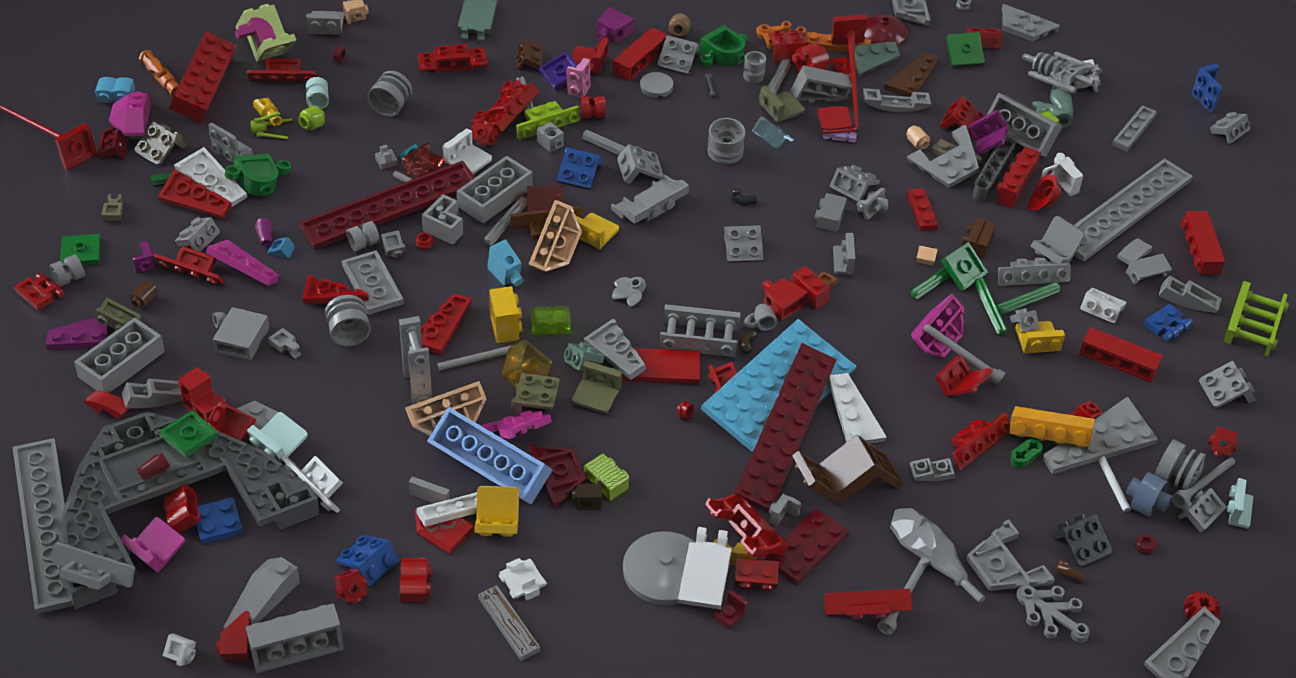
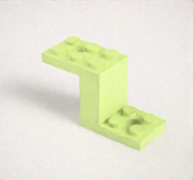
[235,4,296,62]

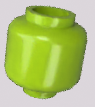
[299,106,325,131]

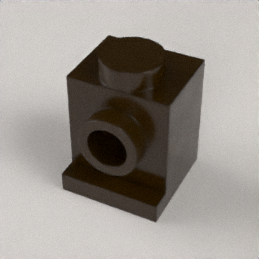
[572,481,602,510]

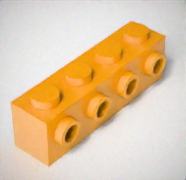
[1010,406,1095,447]

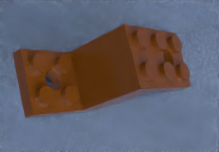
[792,435,904,505]

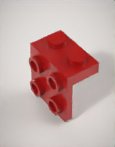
[769,30,807,63]
[935,355,993,396]

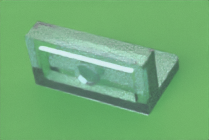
[752,116,794,150]

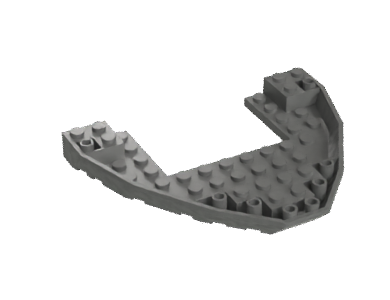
[59,412,319,609]

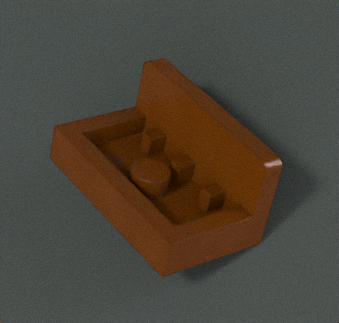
[516,37,543,70]

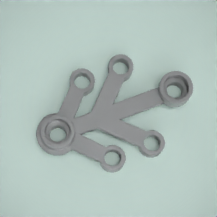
[1016,585,1090,643]

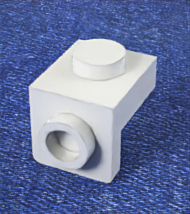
[163,634,196,666]

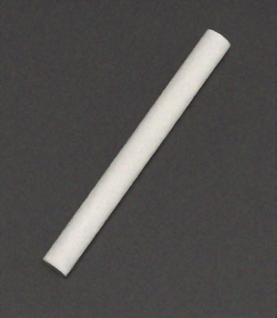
[1098,456,1131,512]

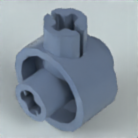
[1126,472,1172,518]

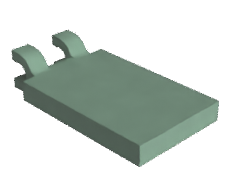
[458,0,497,42]

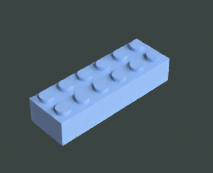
[427,407,552,505]

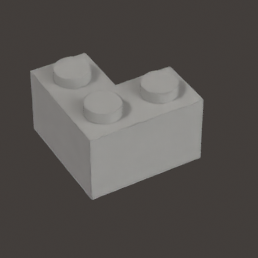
[422,194,463,245]

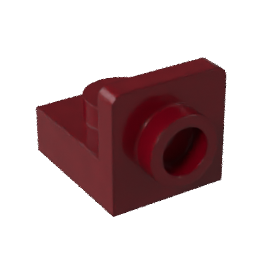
[713,590,748,630]

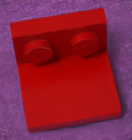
[572,37,609,74]
[940,96,984,139]

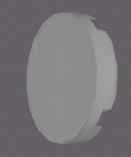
[640,72,673,98]

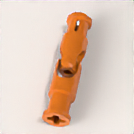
[139,50,179,98]

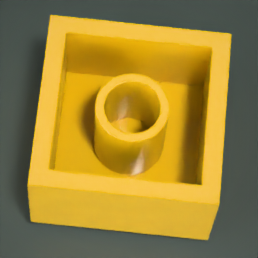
[489,286,522,343]

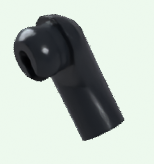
[731,189,757,205]

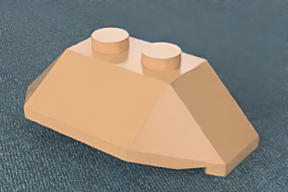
[528,200,582,272]
[405,381,487,436]

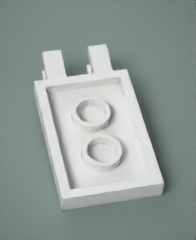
[678,527,732,609]

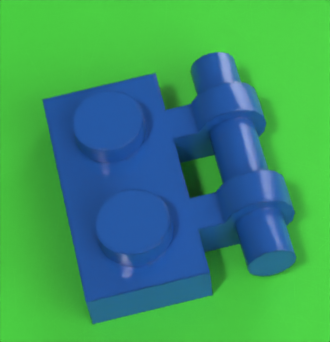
[1143,304,1193,341]

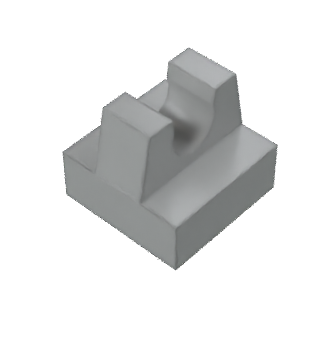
[375,145,398,169]

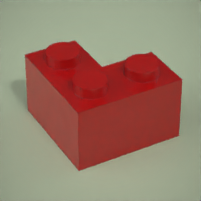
[178,367,227,423]

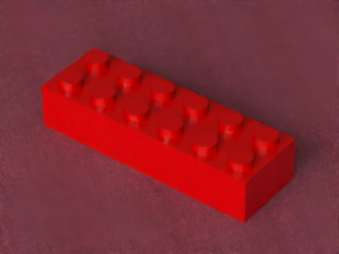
[169,31,237,123]

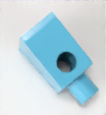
[487,239,524,286]

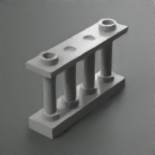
[659,304,741,357]
[399,316,432,405]

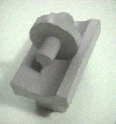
[857,188,889,220]

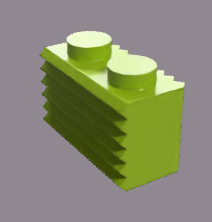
[584,453,629,501]

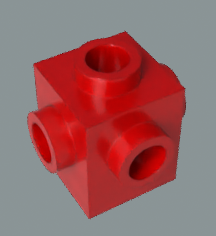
[471,121,499,147]
[1208,426,1239,458]
[334,568,368,604]

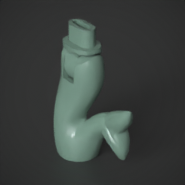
[1032,86,1073,128]

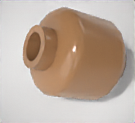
[669,13,691,37]

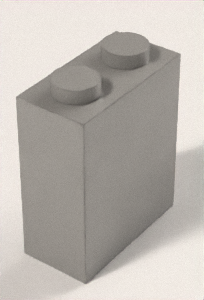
[212,307,270,361]

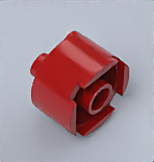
[792,42,830,74]

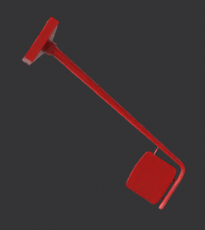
[817,14,867,134]
[0,105,97,170]

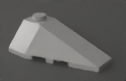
[224,557,300,629]

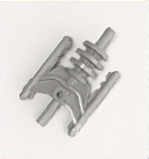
[1022,51,1102,94]

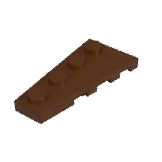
[884,52,940,97]

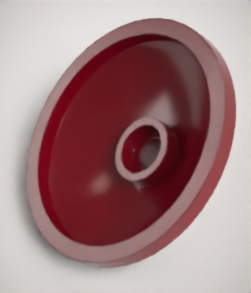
[865,14,909,46]

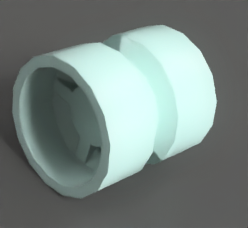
[306,77,329,109]

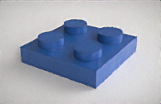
[196,497,243,544]

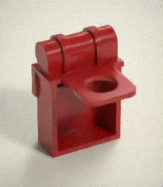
[208,402,257,443]

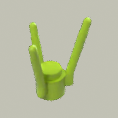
[251,112,292,140]

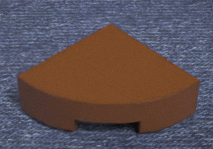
[818,271,838,287]

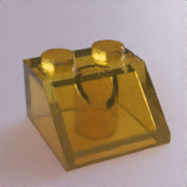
[501,339,552,387]

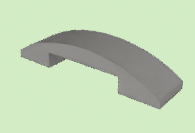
[863,88,931,112]

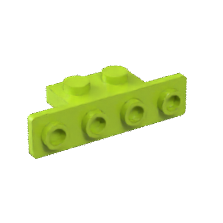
[516,101,580,140]

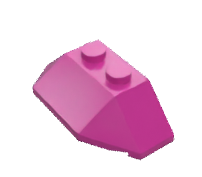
[109,92,152,136]
[911,294,964,359]

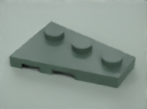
[855,42,900,77]

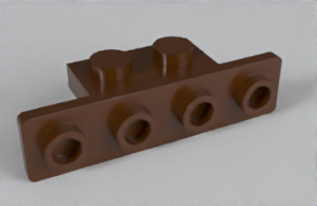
[510,206,582,240]

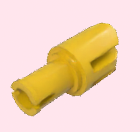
[253,98,282,126]

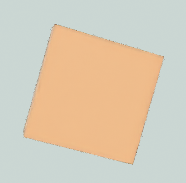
[916,246,937,266]

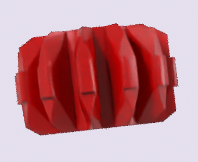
[1183,590,1221,619]

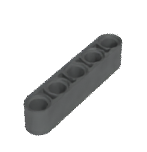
[972,138,1015,202]

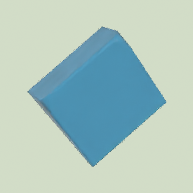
[267,237,295,258]

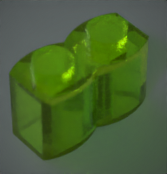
[531,305,570,335]

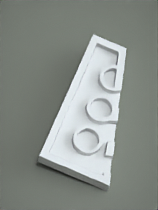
[174,147,247,207]

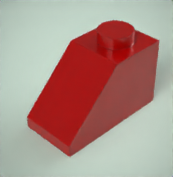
[216,611,252,661]

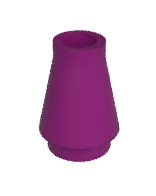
[255,218,273,246]

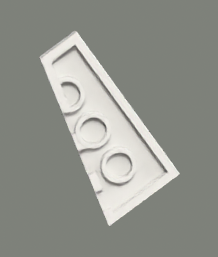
[828,373,887,443]

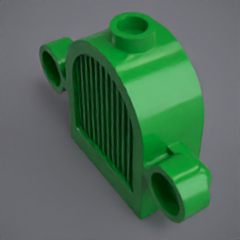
[700,25,748,68]
[224,153,291,196]

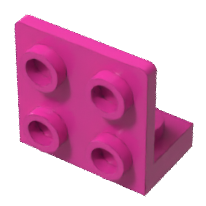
[120,517,186,573]

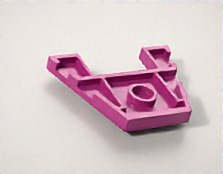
[480,411,552,439]

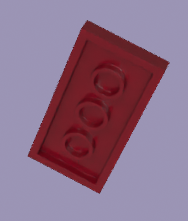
[764,508,849,585]

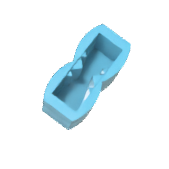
[95,77,136,103]

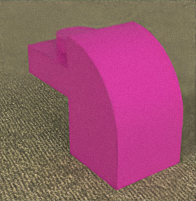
[235,17,276,47]

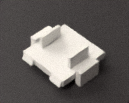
[499,558,547,601]

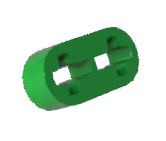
[1010,439,1043,468]

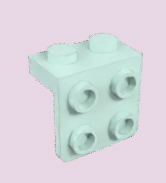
[247,412,308,464]

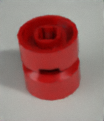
[580,96,606,119]

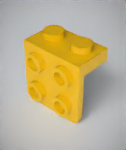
[575,213,619,249]
[1015,321,1065,354]
[475,486,519,537]

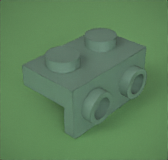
[564,342,605,371]

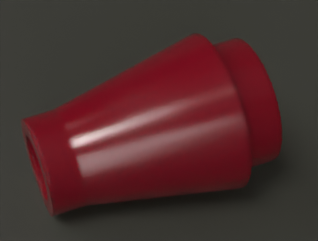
[137,453,170,480]

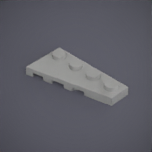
[584,318,646,380]

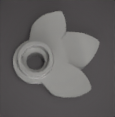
[612,277,646,307]

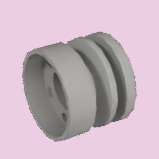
[367,71,413,117]
[707,118,745,165]
[325,295,371,346]
[1155,439,1206,490]

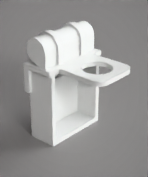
[1041,153,1084,196]

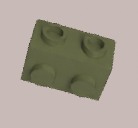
[95,297,141,331]

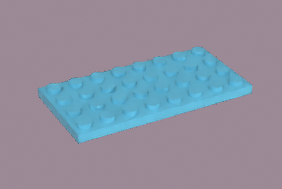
[701,319,857,452]

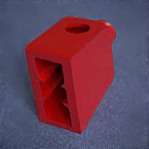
[762,279,808,321]

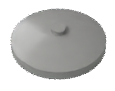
[623,531,696,605]

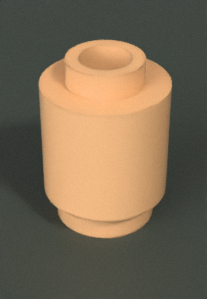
[906,125,931,150]

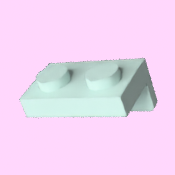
[1227,478,1253,529]

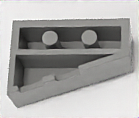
[790,66,852,103]

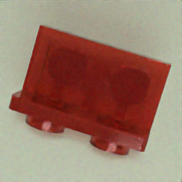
[402,142,445,178]

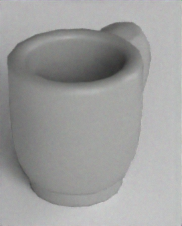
[744,304,777,331]

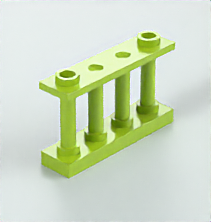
[1223,281,1289,356]

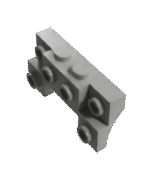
[611,175,689,224]

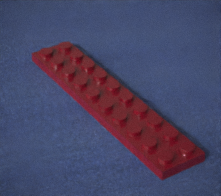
[299,160,476,250]
[734,343,837,513]

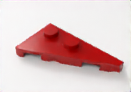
[302,275,369,304]

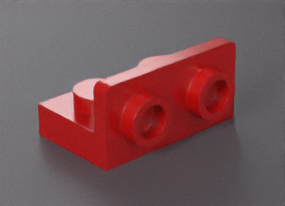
[966,28,1002,49]
[735,558,779,591]

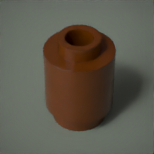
[130,281,158,309]

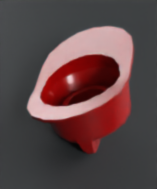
[1028,174,1061,211]

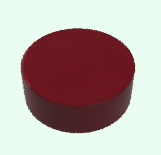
[333,45,346,63]
[1135,534,1157,555]

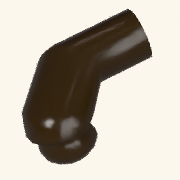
[739,330,757,354]

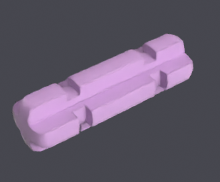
[823,130,857,143]

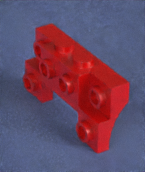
[418,44,488,74]
[470,80,539,133]
[705,493,789,559]

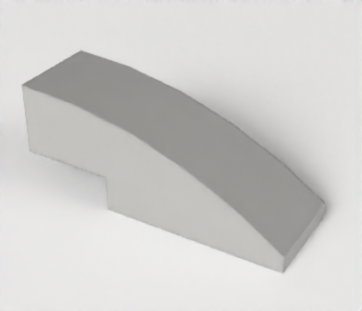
[1158,276,1222,313]
[122,379,182,408]

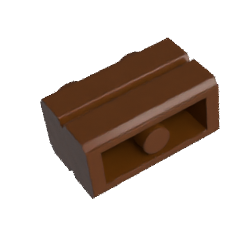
[962,218,996,259]

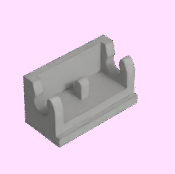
[1126,254,1172,284]

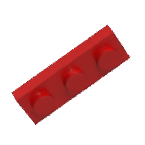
[906,188,938,231]

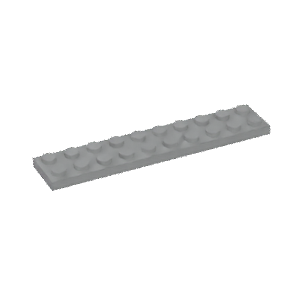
[1074,159,1193,262]
[13,438,73,614]

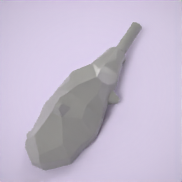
[890,508,985,603]

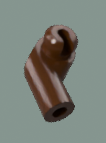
[1056,560,1086,584]

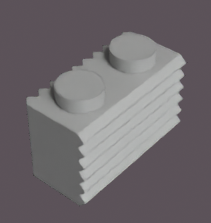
[814,193,847,233]

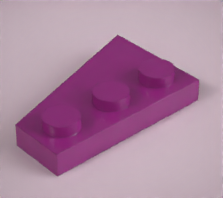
[46,317,109,350]

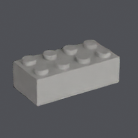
[987,93,1062,156]
[457,156,533,224]
[74,318,165,393]
[246,603,344,673]

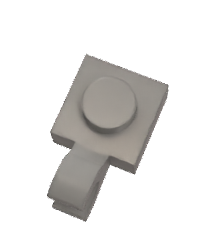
[268,328,301,359]

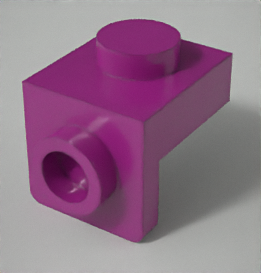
[133,241,155,273]

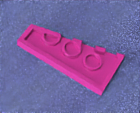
[206,239,280,286]

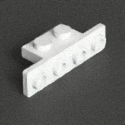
[282,455,343,513]

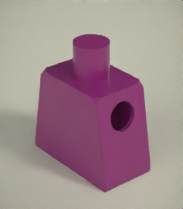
[596,7,634,43]

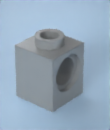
[537,122,564,153]

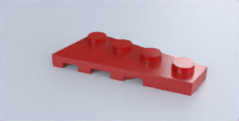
[158,169,232,220]
[421,293,472,355]

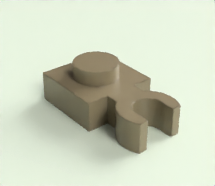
[101,194,123,221]

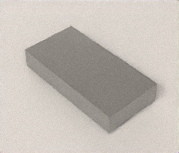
[409,477,450,503]

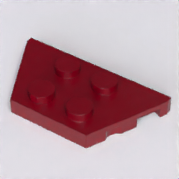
[529,444,586,508]

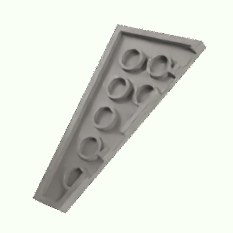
[1042,397,1158,474]

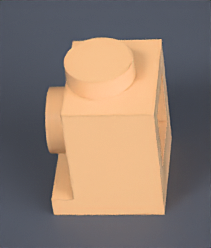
[343,0,369,25]

